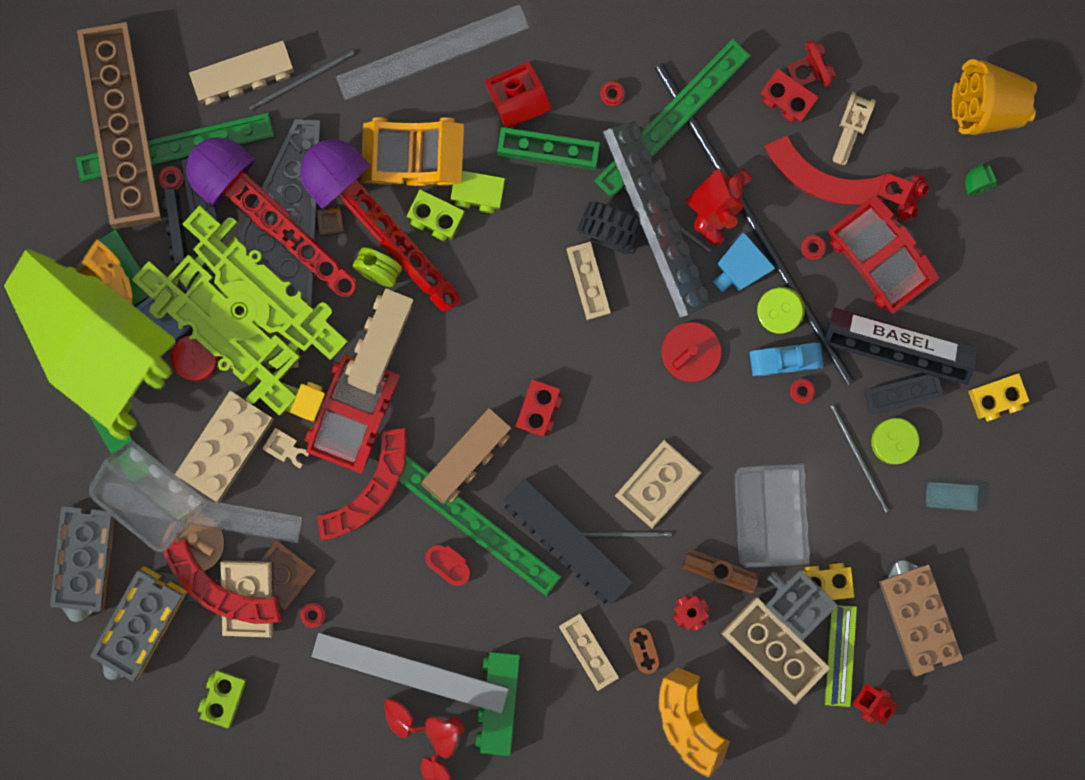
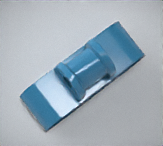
[749,343,824,377]

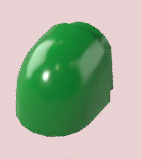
[965,164,998,196]

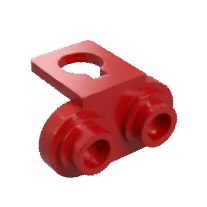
[787,40,836,88]
[878,174,929,222]
[425,545,470,586]

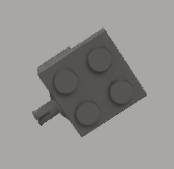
[765,570,838,641]

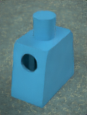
[713,233,775,293]

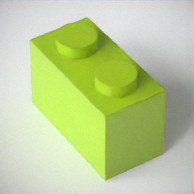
[451,171,505,213]

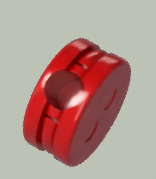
[171,335,219,382]

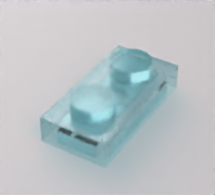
[926,482,978,511]

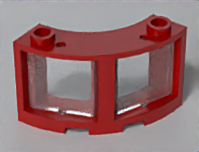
[828,195,939,314]
[305,354,400,474]

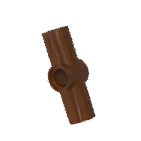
[682,548,760,595]

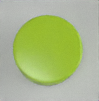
[353,247,402,287]
[757,287,805,334]
[871,418,919,465]

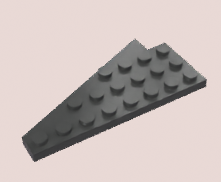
[214,119,321,315]

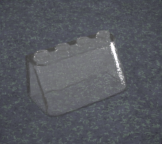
[89,440,208,552]
[735,464,810,567]

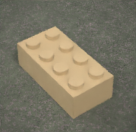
[175,391,275,502]
[721,597,830,704]

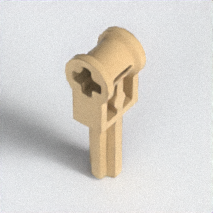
[833,92,876,165]

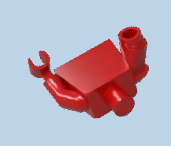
[685,168,752,245]

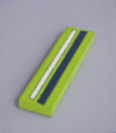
[825,605,857,707]

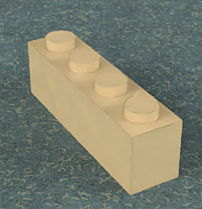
[189,41,295,106]
[345,289,413,394]

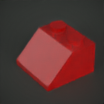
[484,61,552,128]

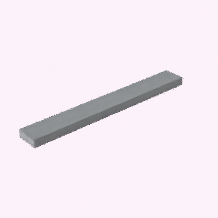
[311,633,510,713]

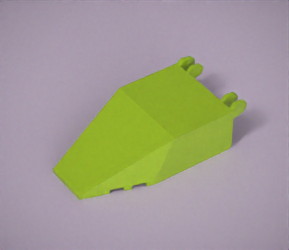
[4,249,175,440]

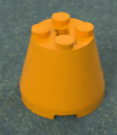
[952,59,1037,135]

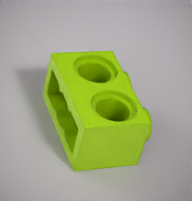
[407,190,465,241]
[198,670,247,728]

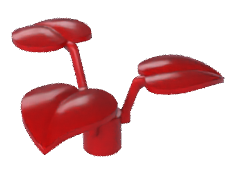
[384,698,465,780]

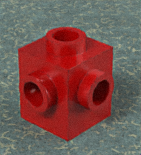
[672,594,710,631]
[852,684,898,726]

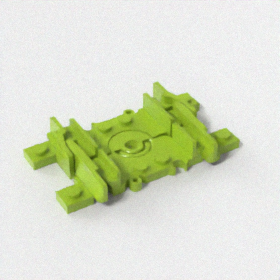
[132,205,348,416]

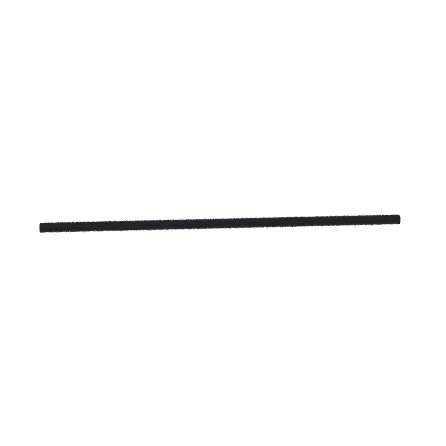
[654,63,855,385]

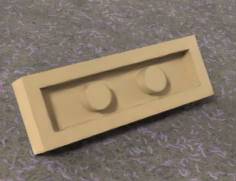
[566,242,611,320]
[559,613,619,691]

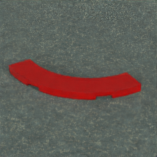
[764,136,895,205]
[318,428,407,541]
[161,539,282,624]

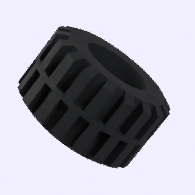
[577,201,644,254]

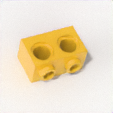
[968,373,1029,421]
[290,382,326,423]
[804,563,854,600]

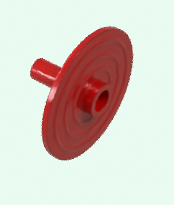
[662,322,721,382]

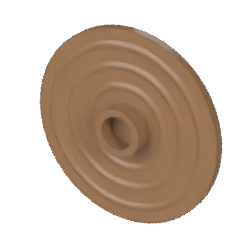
[164,514,224,571]

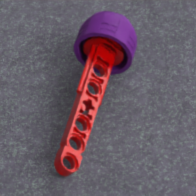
[186,137,358,297]
[300,139,460,312]

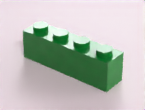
[497,127,600,171]
[476,652,520,756]

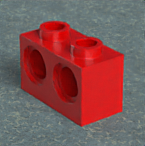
[760,69,818,123]
[515,380,563,437]

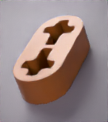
[629,627,659,674]

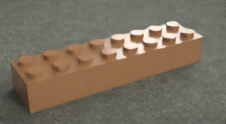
[77,22,162,229]

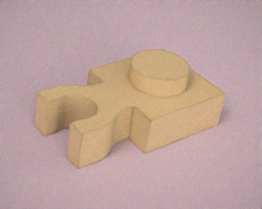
[263,428,310,469]

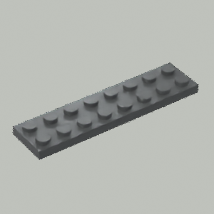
[603,121,710,318]

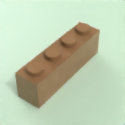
[421,408,511,504]

